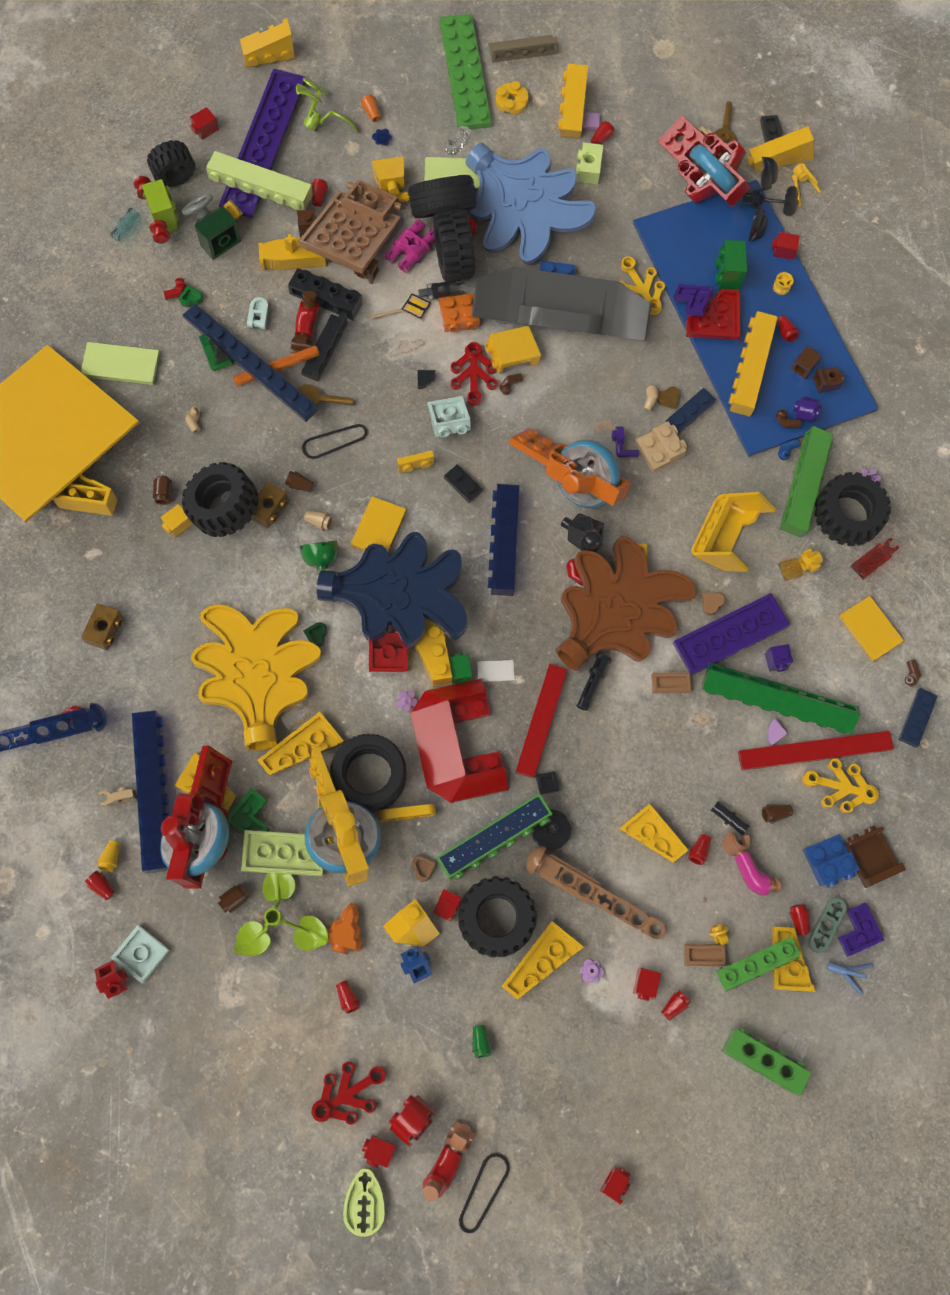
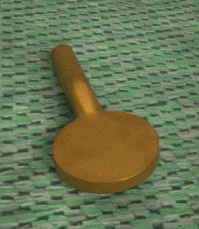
[714,101,736,144]
[298,384,353,406]

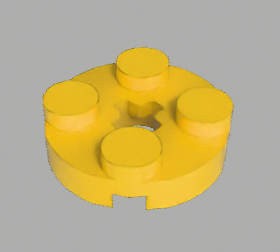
[495,81,529,115]

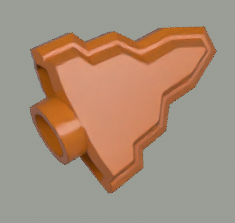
[327,903,362,955]

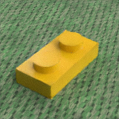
[397,450,434,473]

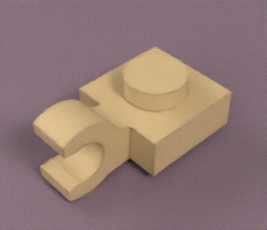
[98,787,137,807]

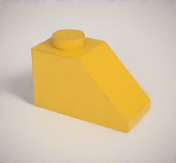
[383,899,440,947]

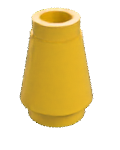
[97,840,121,872]

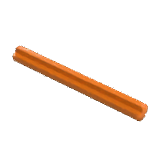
[233,345,319,386]

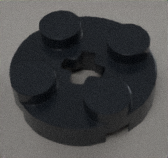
[532,809,571,850]

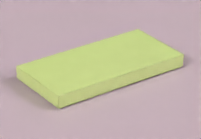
[425,157,480,191]
[81,342,160,385]
[241,830,323,877]

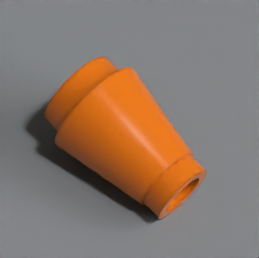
[361,94,381,122]

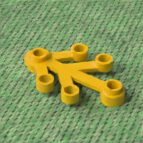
[619,256,665,315]
[802,758,879,814]

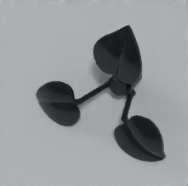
[743,157,798,241]

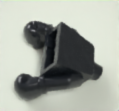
[561,513,605,553]

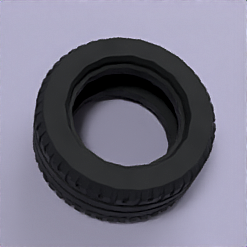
[408,175,477,219]
[330,733,407,812]

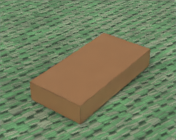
[651,673,692,693]
[684,945,726,966]

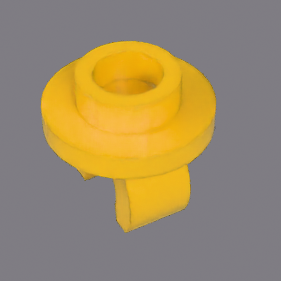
[708,924,729,945]

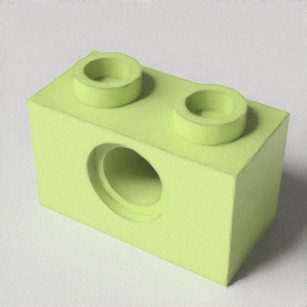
[576,142,603,184]

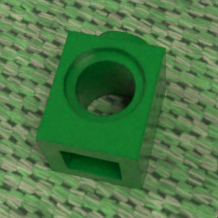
[449,653,472,684]

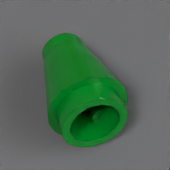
[472,1025,493,1058]

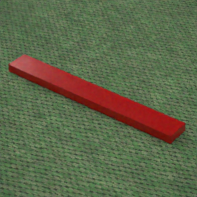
[738,731,894,771]

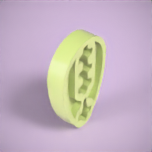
[343,1168,385,1237]

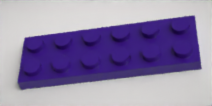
[673,593,790,676]

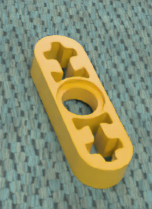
[378,804,436,822]

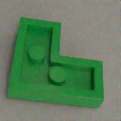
[228,788,270,834]

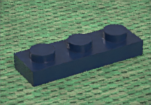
[665,388,716,435]
[898,688,937,748]

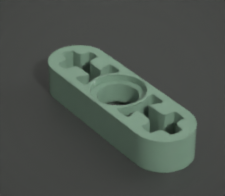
[808,898,846,953]

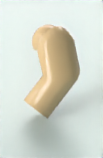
[643,385,659,411]
[185,406,201,434]

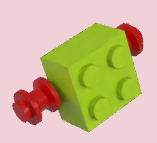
[133,176,180,244]

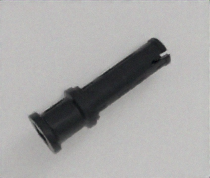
[576,653,612,711]

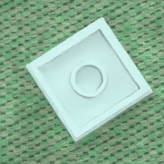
[111,924,171,984]

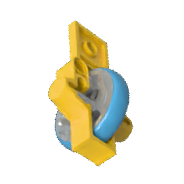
[304,748,381,887]

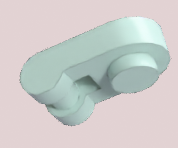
[247,297,269,330]

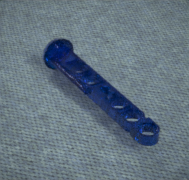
[0,703,107,752]

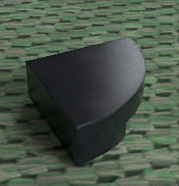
[418,370,435,389]

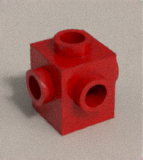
[95,960,128,999]

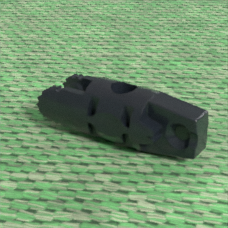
[418,280,464,300]

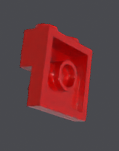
[369,628,408,672]

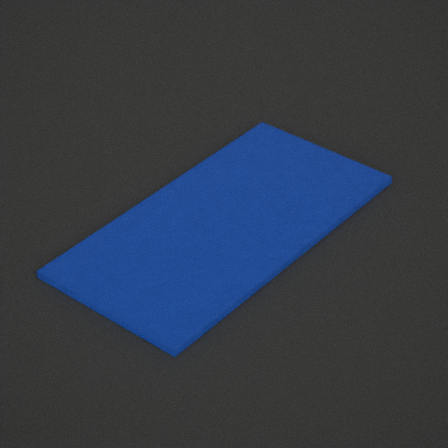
[633,180,878,457]

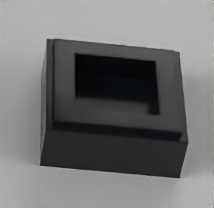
[535,771,559,795]

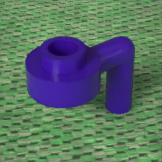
[611,426,639,457]

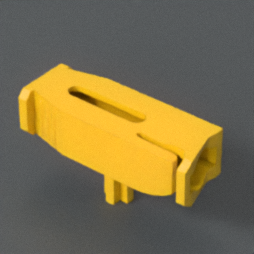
[258,234,326,270]

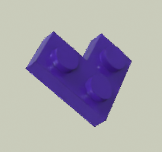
[673,284,713,316]
[838,902,884,957]

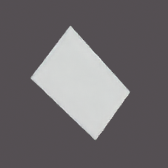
[477,660,515,682]

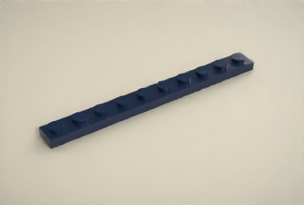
[182,304,319,422]

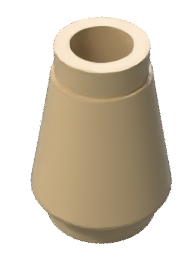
[304,510,334,531]

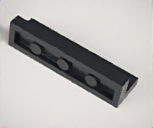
[301,311,348,382]

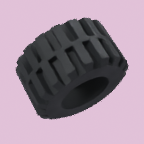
[147,140,196,187]

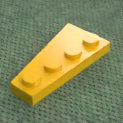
[257,712,344,776]
[501,921,584,1000]

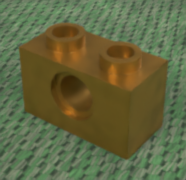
[251,482,288,529]
[81,603,123,651]

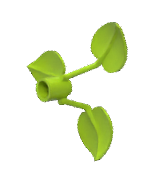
[296,78,358,133]
[233,873,329,956]

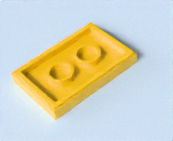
[351,496,406,552]
[838,596,904,662]

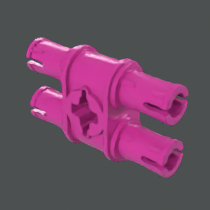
[384,219,435,273]

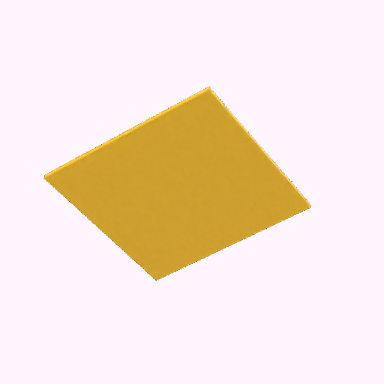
[0,345,140,523]

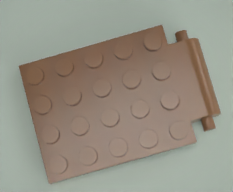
[299,180,402,274]

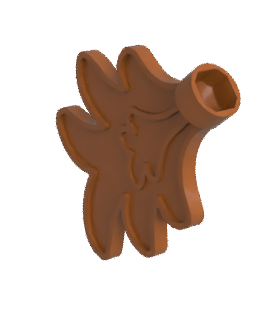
[556,536,696,671]

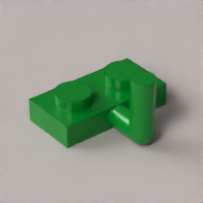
[199,334,232,371]

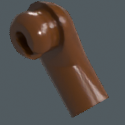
[775,409,801,428]
[905,659,921,687]

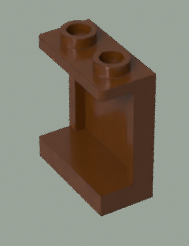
[845,825,906,888]

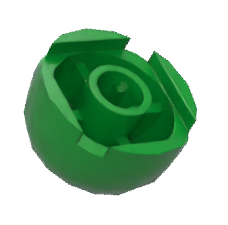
[300,540,338,570]

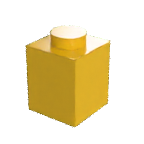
[160,504,193,538]

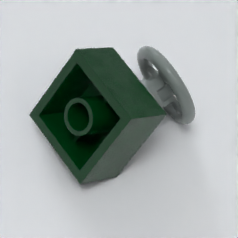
[182,194,241,260]

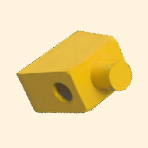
[372,156,405,196]

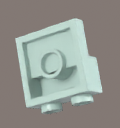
[427,396,471,438]

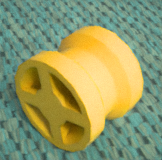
[773,272,794,295]

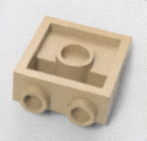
[635,422,687,472]

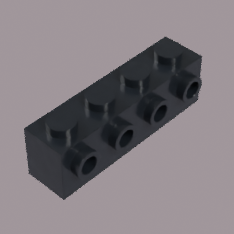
[288,268,362,321]

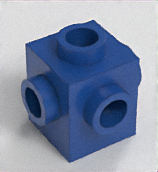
[400,945,433,983]

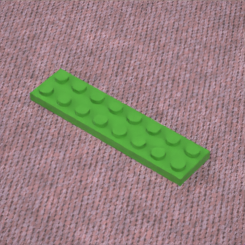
[439,14,492,131]

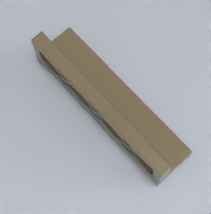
[488,35,558,63]

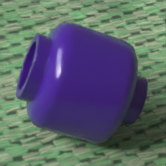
[793,396,822,423]

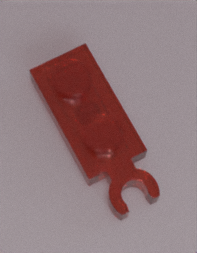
[851,538,899,580]

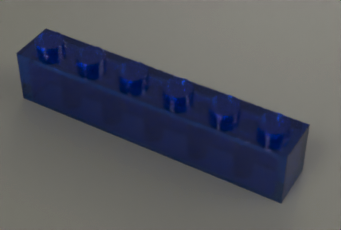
[487,484,519,596]

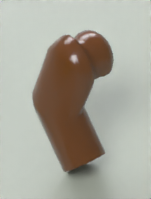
[499,373,523,395]

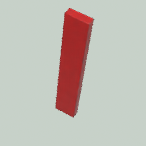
[515,664,567,778]

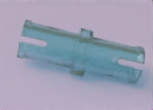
[110,208,139,241]

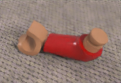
[423,1122,476,1201]

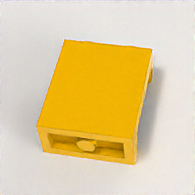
[485,326,541,374]

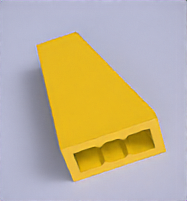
[747,126,814,173]

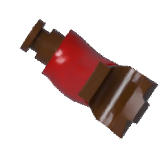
[290,291,319,354]

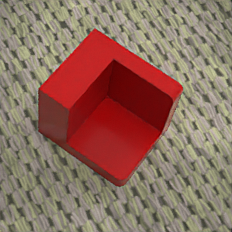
[433,889,462,922]

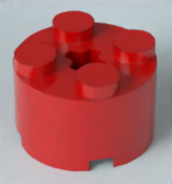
[389,1095,437,1147]

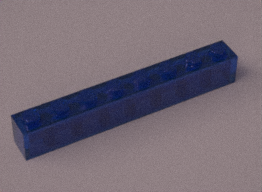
[132,710,170,874]

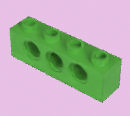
[716,937,801,992]
[721,1028,811,1096]

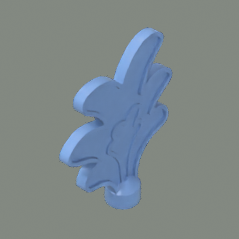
[466,143,596,264]

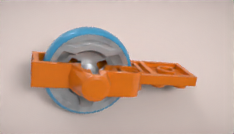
[509,428,632,508]

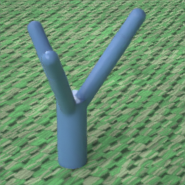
[827,962,873,994]

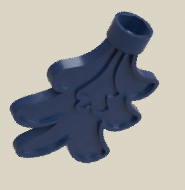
[317,532,468,647]

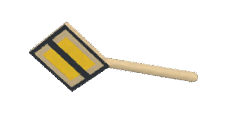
[370,293,431,320]

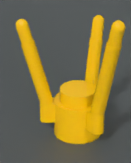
[791,163,821,207]

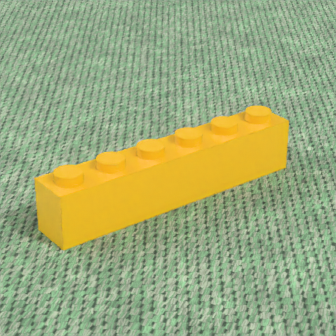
[728,311,778,417]

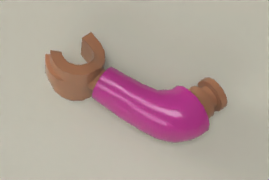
[722,832,781,896]

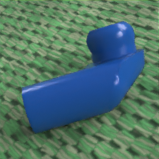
[778,439,800,460]

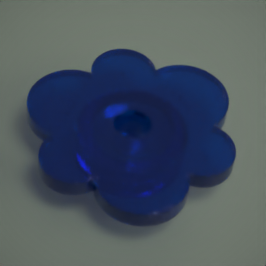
[372,129,392,146]

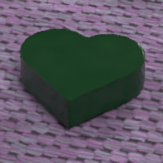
[303,622,327,647]

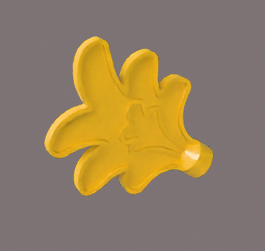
[191,604,321,751]

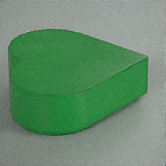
[179,285,203,308]

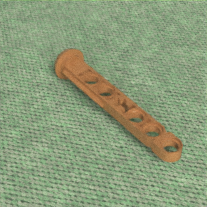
[526,846,666,939]

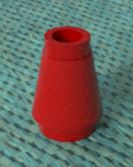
[590,121,614,145]
[311,179,328,207]
[776,315,799,342]
[688,834,711,865]
[85,870,115,901]
[789,904,810,935]
[336,980,361,1014]
[661,990,691,1021]

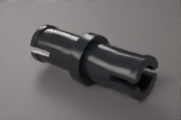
[711,801,750,836]

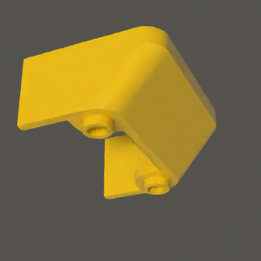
[691,492,776,572]

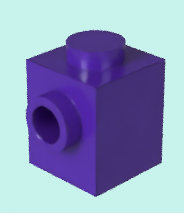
[765,644,793,672]

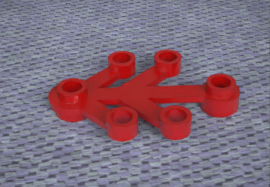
[451,342,497,406]
[311,1062,386,1125]

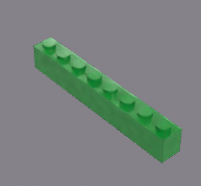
[702,662,861,734]

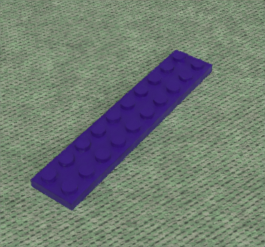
[219,68,305,218]

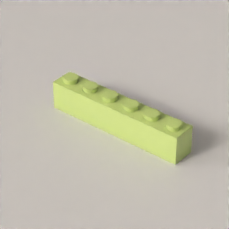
[206,151,313,210]

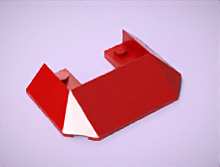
[410,679,508,803]

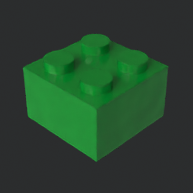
[715,240,747,291]

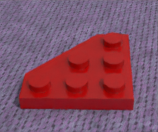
[686,289,740,341]

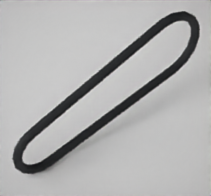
[302,424,367,459]
[459,1153,509,1233]

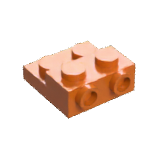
[439,293,480,332]

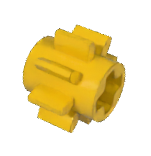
[799,548,823,573]

